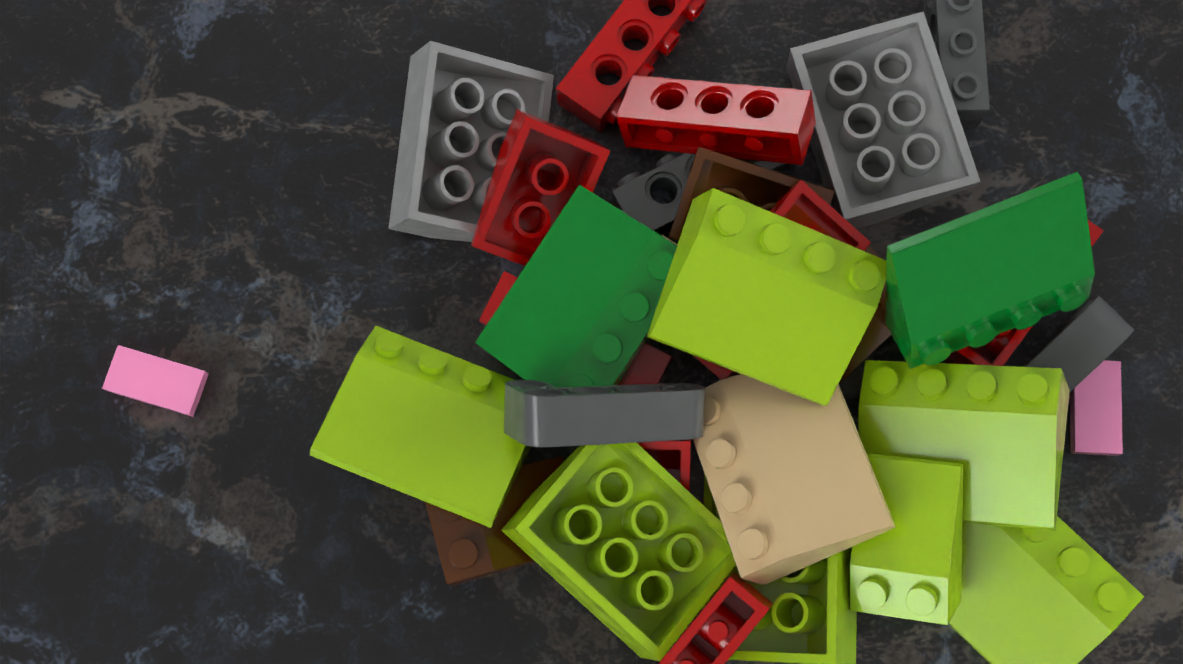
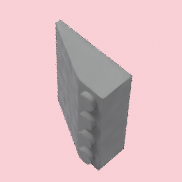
[786,11,981,229]
[388,41,554,242]

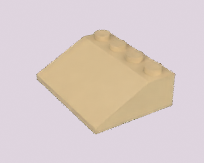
[693,374,896,585]

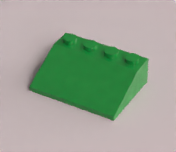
[885,172,1095,369]
[475,185,677,388]

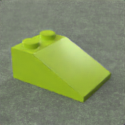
[850,453,964,625]

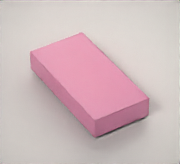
[102,345,209,417]
[1070,360,1123,456]

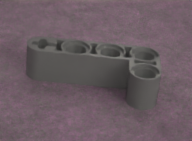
[1022,295,1134,393]
[504,380,705,447]

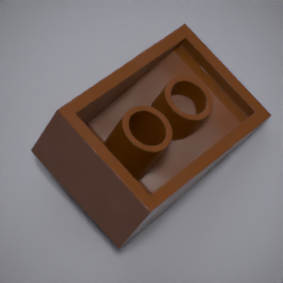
[669,147,835,240]
[425,456,564,586]

